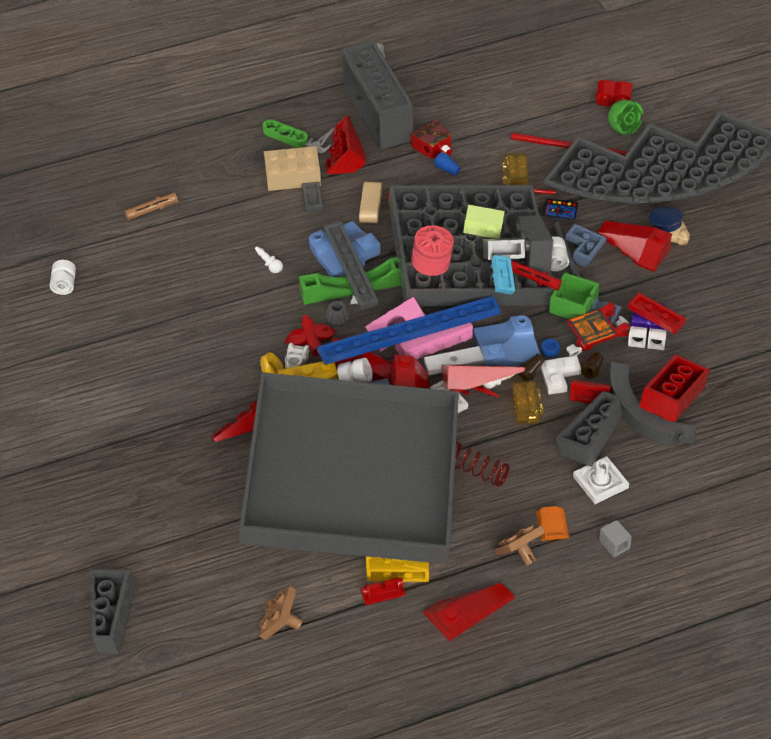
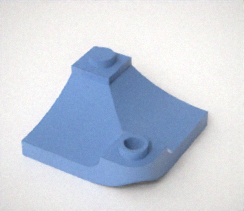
[309,221,381,277]
[473,315,540,367]

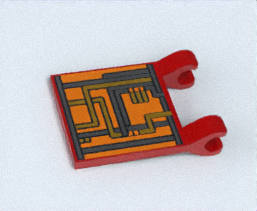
[567,302,630,348]

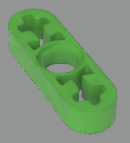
[263,120,308,148]

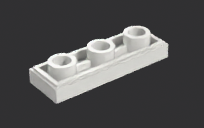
[424,346,484,375]

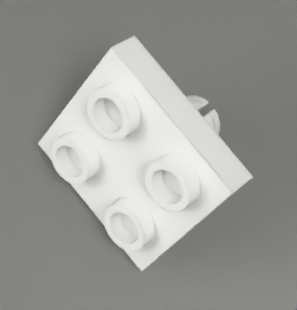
[573,456,629,504]

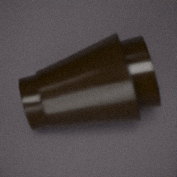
[581,353,603,379]
[518,354,545,382]

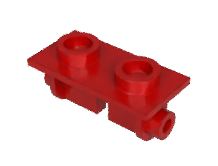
[360,577,406,606]

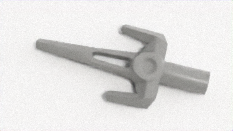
[305,128,334,154]

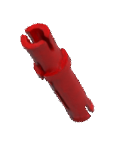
[511,259,562,291]

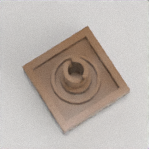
[494,525,545,566]
[259,586,302,640]

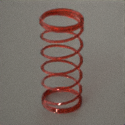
[455,441,510,487]

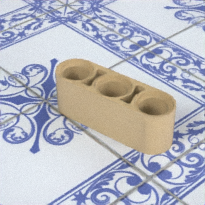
[359,181,382,224]

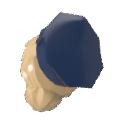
[648,207,690,245]

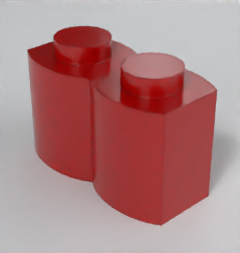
[596,80,633,106]

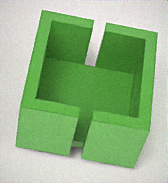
[549,272,599,319]

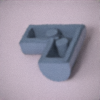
[565,223,607,267]

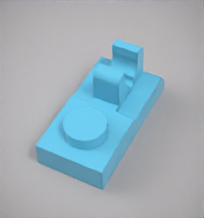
[491,255,515,294]

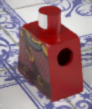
[411,119,453,159]

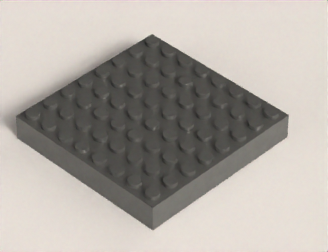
[388,185,555,307]

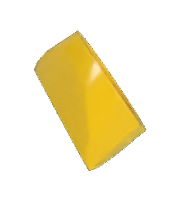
[260,352,285,374]

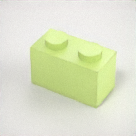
[463,205,505,239]

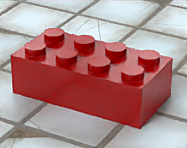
[639,354,710,423]

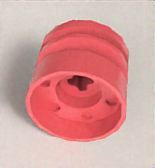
[411,226,454,276]

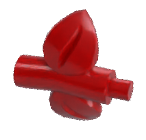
[284,315,336,356]

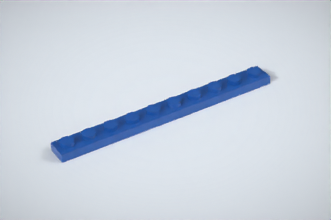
[317,296,501,365]

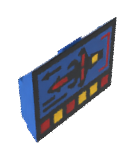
[543,198,578,220]

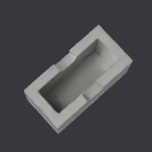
[483,238,525,260]

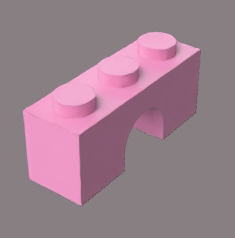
[365,297,425,351]

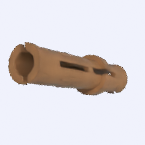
[124,192,178,221]

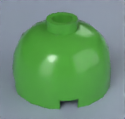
[608,99,643,135]

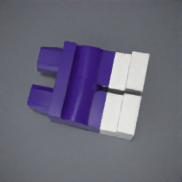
[628,304,666,350]

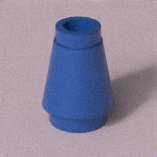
[434,152,461,176]

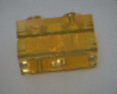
[502,153,529,185]
[512,382,544,425]

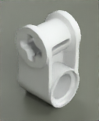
[285,343,309,369]

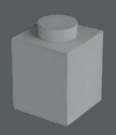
[599,520,632,557]

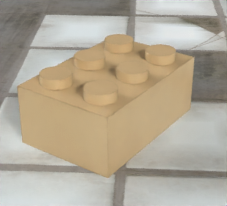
[264,146,321,191]

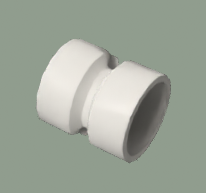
[551,237,569,271]
[50,260,76,295]
[337,358,373,383]

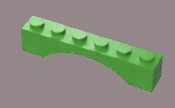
[299,255,409,305]

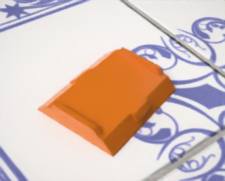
[536,506,570,541]

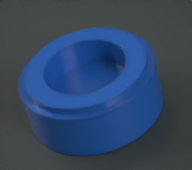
[541,339,560,357]

